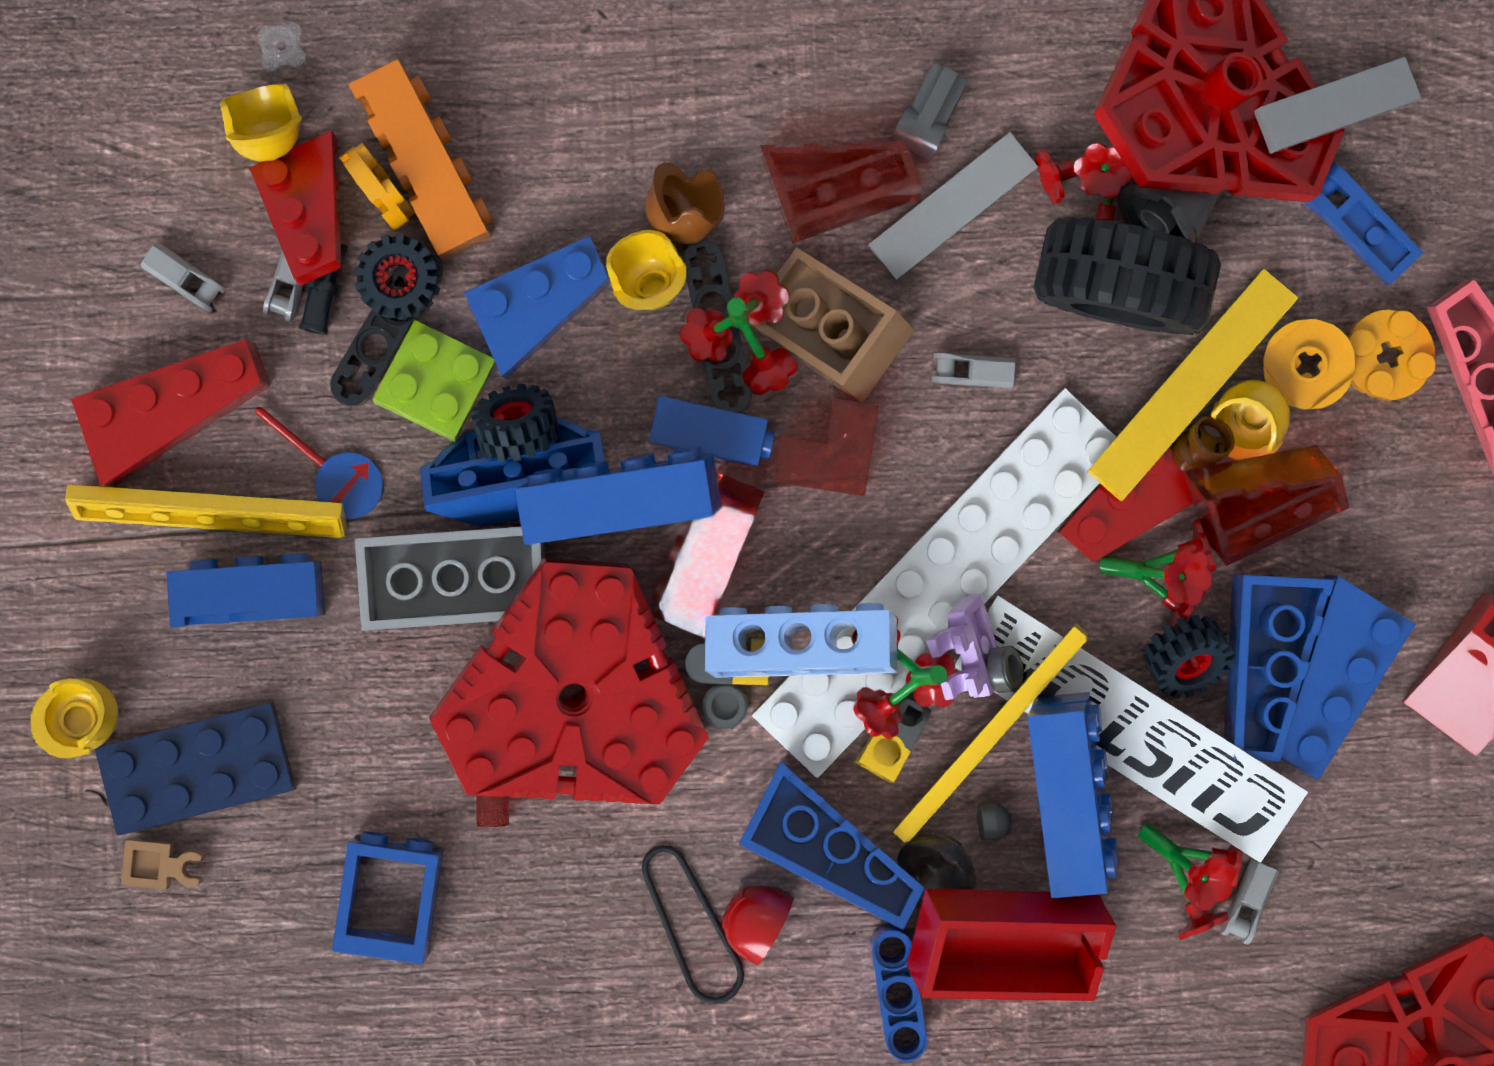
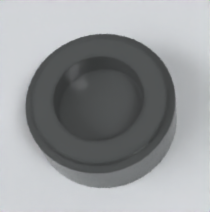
[987,646,1023,693]
[703,684,748,729]

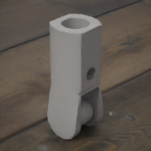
[141,242,226,313]
[263,251,304,322]
[931,353,1015,389]
[1220,858,1280,945]

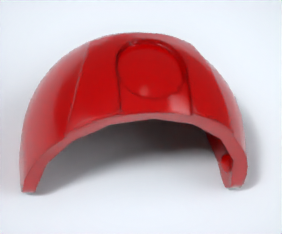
[722,885,794,966]

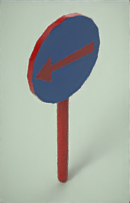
[255,407,383,519]

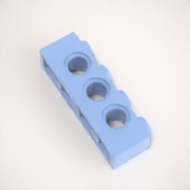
[705,603,897,678]

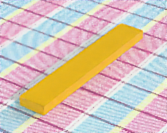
[1087,269,1298,502]
[65,484,347,538]
[893,623,1088,843]

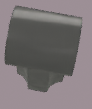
[889,63,968,162]

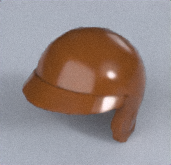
[645,162,725,244]

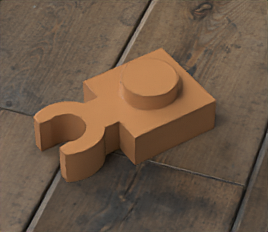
[121,838,205,890]

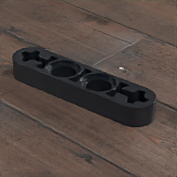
[683,240,751,413]
[330,250,443,407]

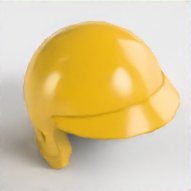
[220,83,302,162]
[606,230,687,310]
[1211,380,1290,463]
[30,678,118,759]

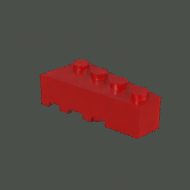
[71,339,270,487]

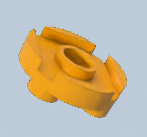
[339,143,415,231]
[1347,309,1436,401]
[1263,319,1356,409]

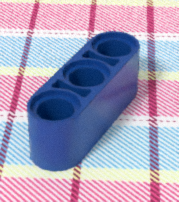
[870,923,927,1062]

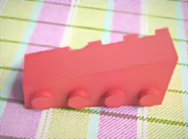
[1426,279,1494,477]

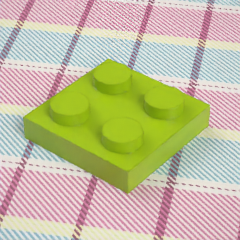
[373,320,496,442]

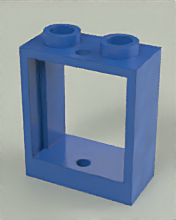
[649,396,775,468]
[332,831,444,965]

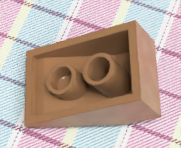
[749,247,915,404]

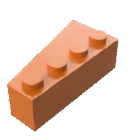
[348,59,493,261]

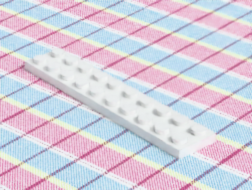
[752,388,1116,778]

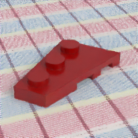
[249,130,341,286]
[1057,448,1217,562]

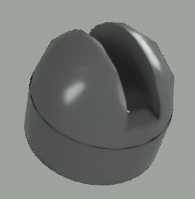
[977,803,1012,840]

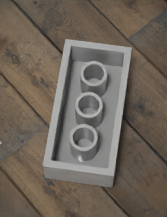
[355,527,546,631]

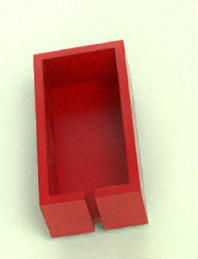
[907,888,1116,1001]

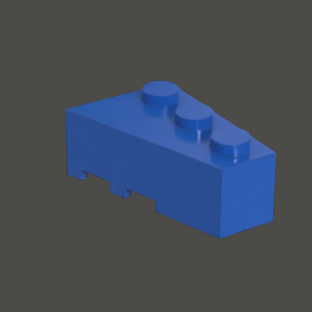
[464,236,611,380]
[166,553,325,628]

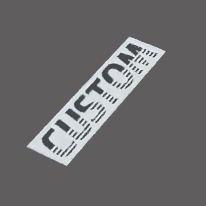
[956,596,1308,863]

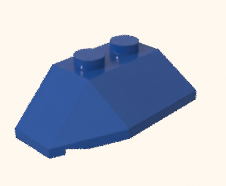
[420,418,605,527]

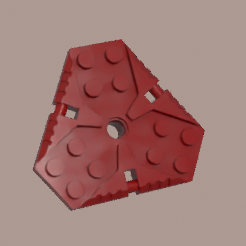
[1094,0,1345,202]
[429,558,709,805]
[1302,933,1494,1066]

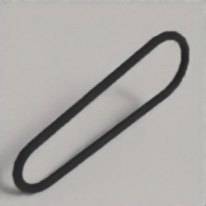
[642,845,744,1004]

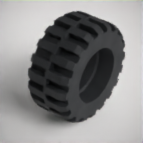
[1033,217,1221,335]

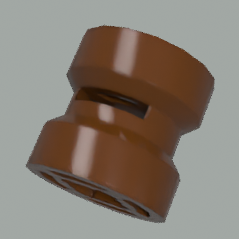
[1172,416,1235,476]

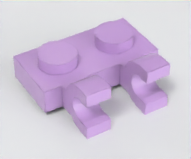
[927,594,997,700]

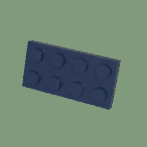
[94,701,296,836]

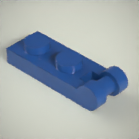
[1303,163,1424,286]

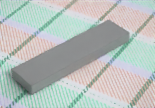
[1254,57,1422,154]
[868,132,1038,282]

